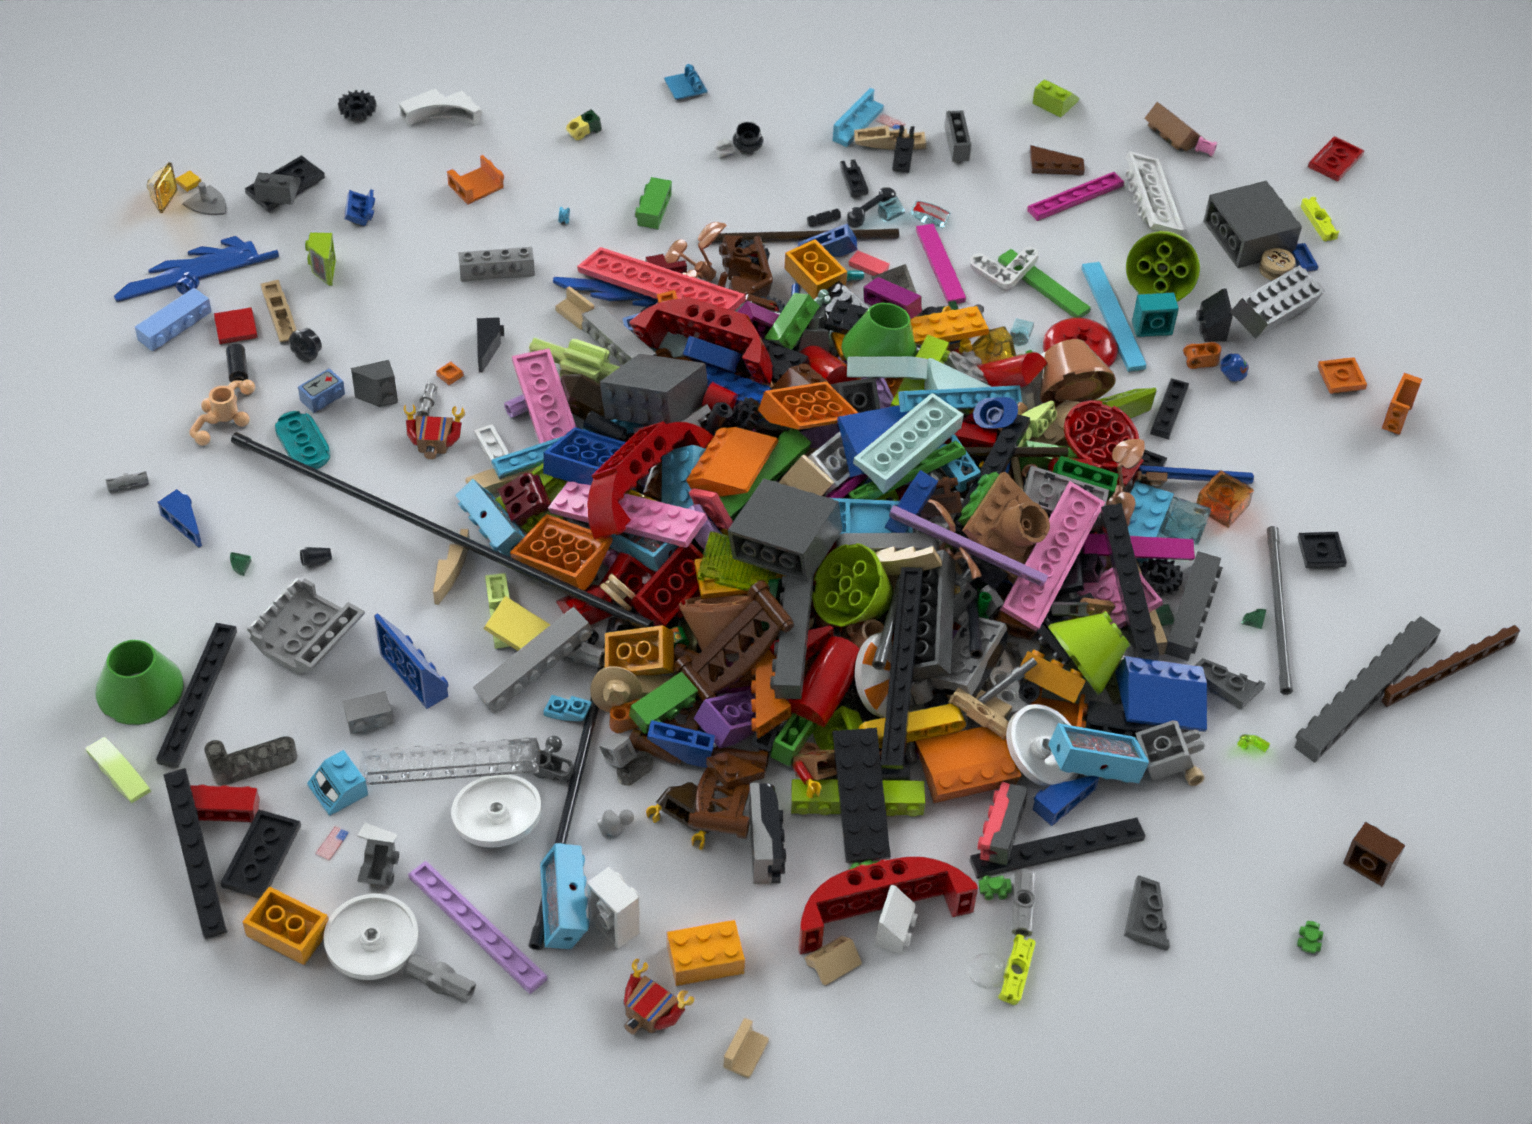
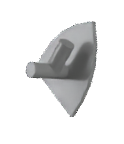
[183,182,226,215]

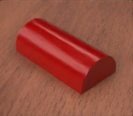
[799,345,858,385]
[976,352,1047,387]
[632,543,706,626]
[789,636,860,727]

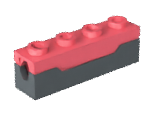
[977,782,1028,865]

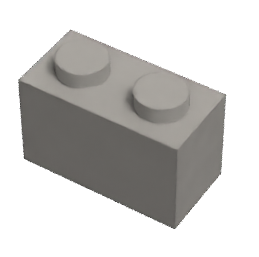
[343,691,393,734]

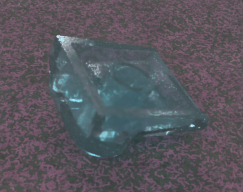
[1160,496,1212,545]

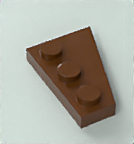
[1029,145,1085,175]

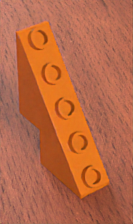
[751,643,791,738]

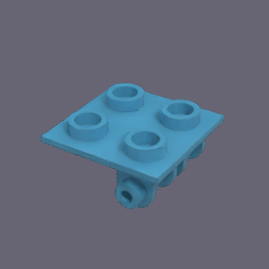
[664,64,708,100]

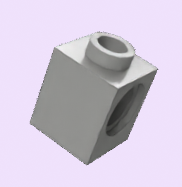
[598,734,637,768]

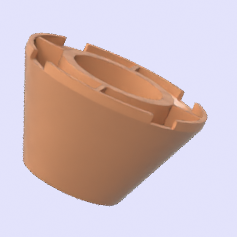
[1040,339,1116,408]
[679,594,758,654]

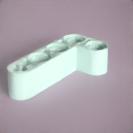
[847,357,928,380]

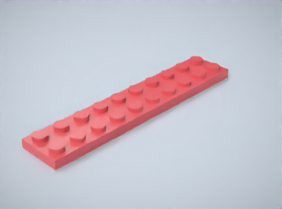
[577,247,746,311]

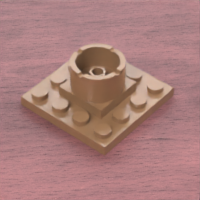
[962,472,1050,585]

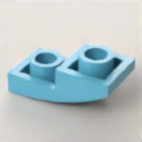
[544,695,592,721]

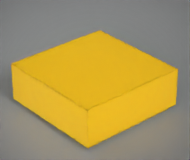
[175,170,201,192]

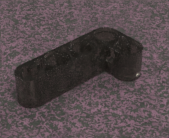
[204,736,298,786]

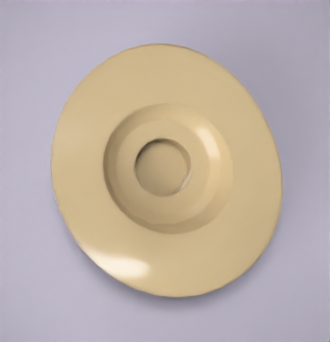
[590,666,642,713]

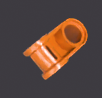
[1183,342,1222,369]
[609,699,640,733]

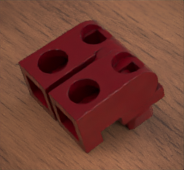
[497,473,551,526]

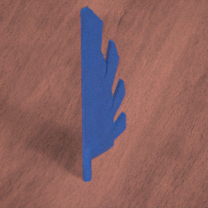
[114,236,279,302]
[553,277,658,307]

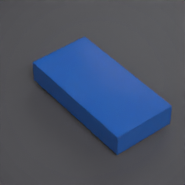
[1291,243,1318,272]

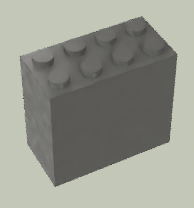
[1203,180,1302,268]
[600,354,708,425]
[728,479,842,583]

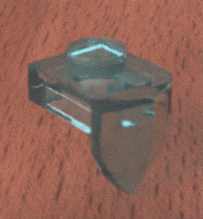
[878,196,905,221]
[1009,318,1034,346]

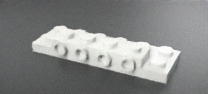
[1125,151,1184,236]

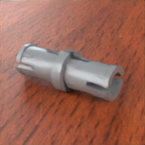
[417,383,438,416]
[106,471,149,492]

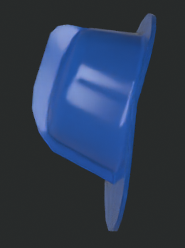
[973,397,1018,429]

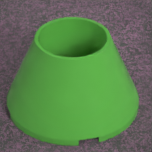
[841,303,918,360]
[95,640,184,725]

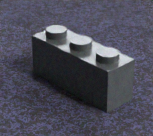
[944,110,971,162]

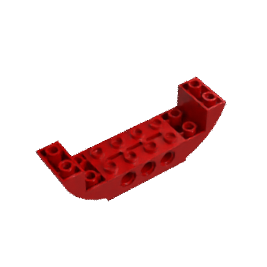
[629,296,772,385]
[587,421,714,539]

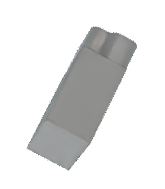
[978,585,1004,618]

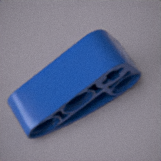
[683,336,742,373]

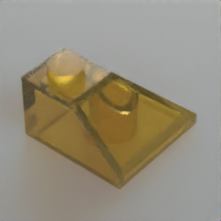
[147,162,178,214]
[972,326,1016,364]

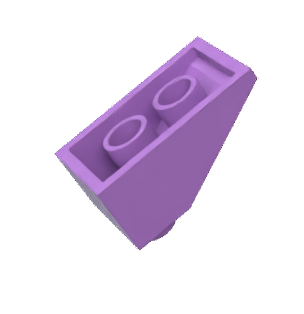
[694,690,756,748]

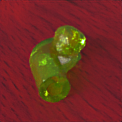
[1237,734,1271,753]

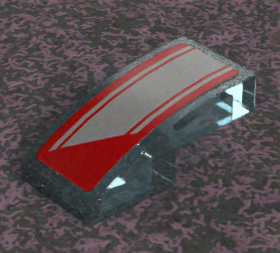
[909,200,951,228]

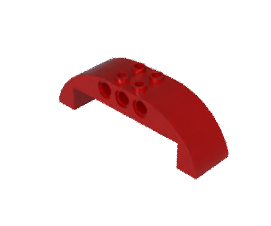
[798,856,978,955]

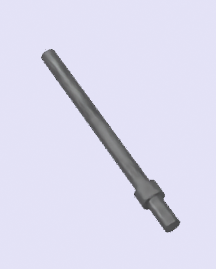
[961,657,1037,720]

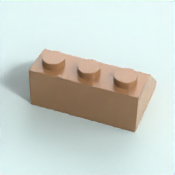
[1144,102,1206,151]

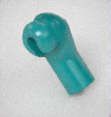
[847,271,864,281]

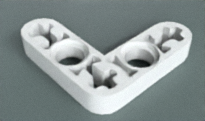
[970,246,1039,290]

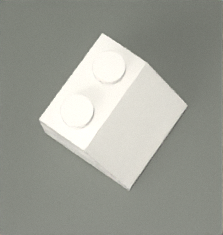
[875,885,918,954]

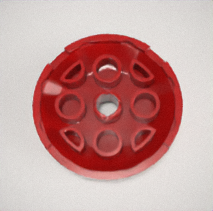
[1043,318,1118,367]
[1064,400,1139,470]

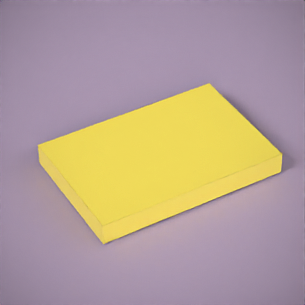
[483,596,550,651]

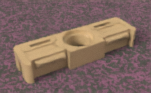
[948,688,1009,740]

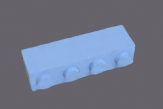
[135,288,212,351]

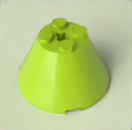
[1126,231,1200,302]
[812,543,894,626]
[1048,611,1131,695]

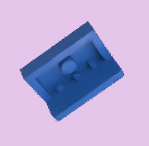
[344,189,376,226]

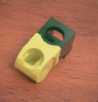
[566,109,602,140]

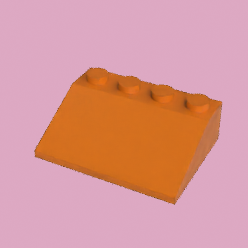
[758,381,858,430]
[686,427,778,497]
[510,514,613,591]
[915,726,1021,803]

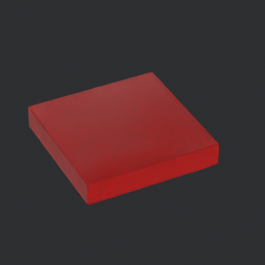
[214,307,258,344]

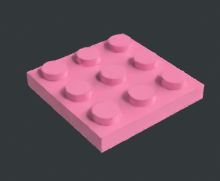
[1076,567,1163,629]

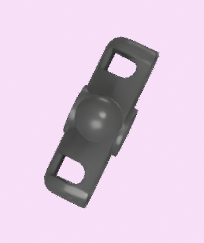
[509,736,574,783]

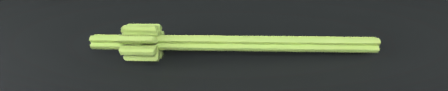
[529,337,798,440]

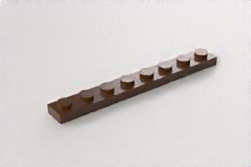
[1381,625,1520,707]

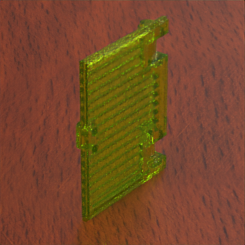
[697,531,777,591]

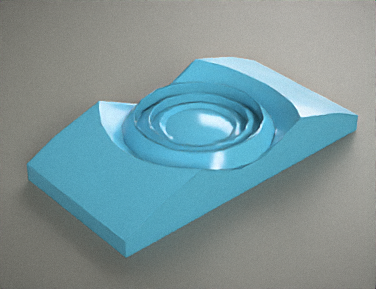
[832,498,913,534]

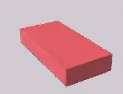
[848,250,890,278]

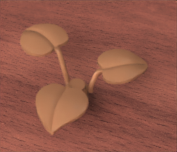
[664,222,727,282]
[1106,439,1145,526]
[927,500,982,579]

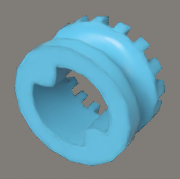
[558,207,570,224]

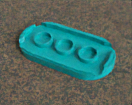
[275,411,330,469]

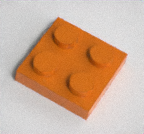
[1317,357,1367,394]

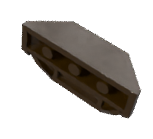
[560,374,613,420]

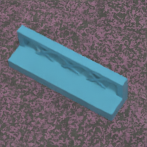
[832,88,884,147]
[936,434,981,493]

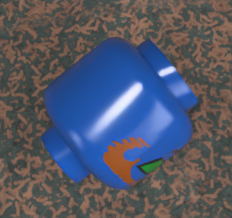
[1220,353,1249,382]

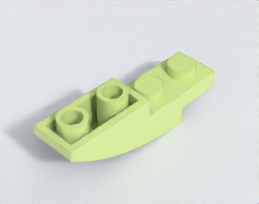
[1018,401,1057,447]

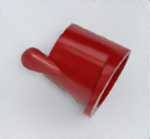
[702,382,737,413]

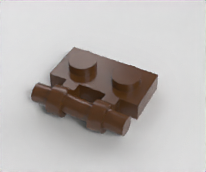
[921,476,963,519]

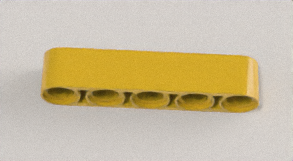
[858,704,966,748]

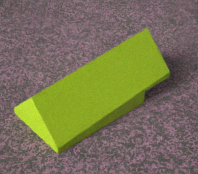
[1097,387,1157,419]

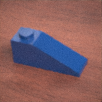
[798,224,858,257]
[884,470,938,533]
[157,489,202,548]
[647,720,715,768]
[1033,776,1099,826]

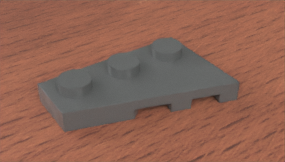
[1194,658,1266,709]
[1124,875,1170,951]

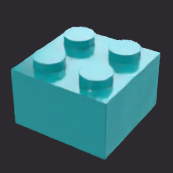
[1131,293,1179,337]

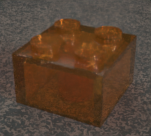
[1195,470,1254,528]

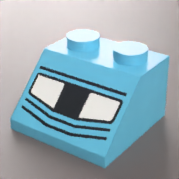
[307,750,368,816]

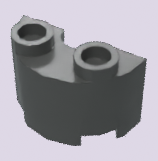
[357,839,400,887]

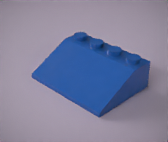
[837,405,909,477]
[543,427,626,485]
[374,613,449,709]
[1115,656,1207,732]

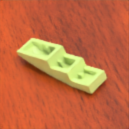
[485,573,511,649]
[85,737,151,803]

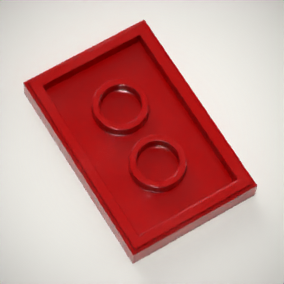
[1308,136,1365,182]

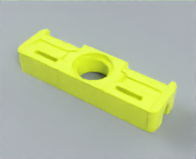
[1300,196,1339,241]
[998,934,1035,1005]

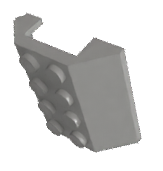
[247,578,365,674]

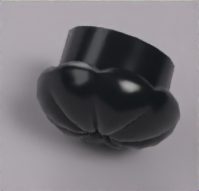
[732,122,764,153]
[289,328,322,362]

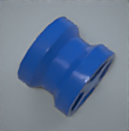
[176,272,200,295]

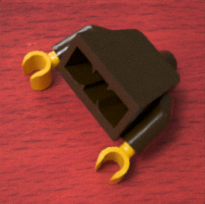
[646,782,716,850]

